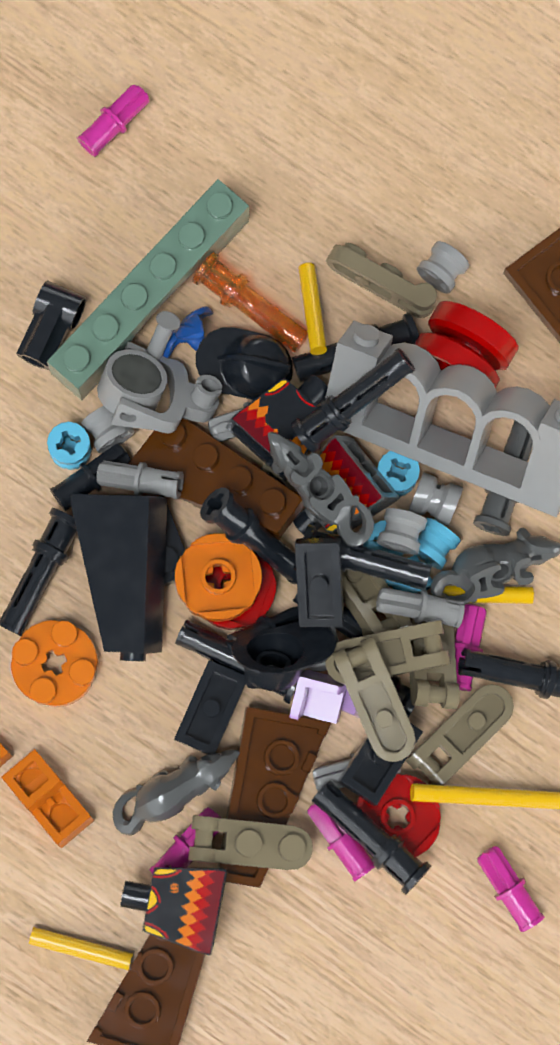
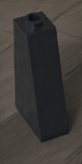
[70,494,167,661]

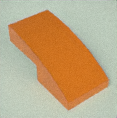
[1,749,95,849]

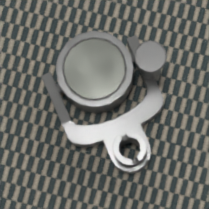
[97,311,222,433]

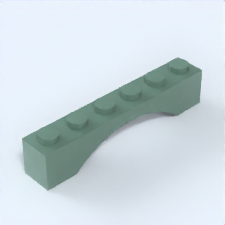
[47,179,249,401]

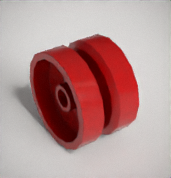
[414,301,519,388]

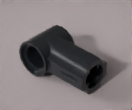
[16,280,86,370]

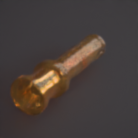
[192,252,308,353]

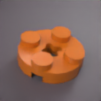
[175,533,262,622]
[11,620,98,707]

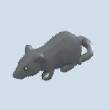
[268,432,374,547]
[431,528,560,605]
[112,749,239,836]

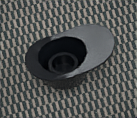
[196,327,293,400]
[232,622,337,691]

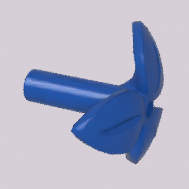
[163,306,213,358]

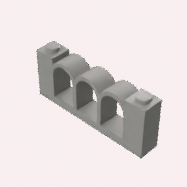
[326,321,560,518]

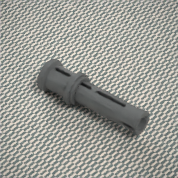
[473,420,533,536]

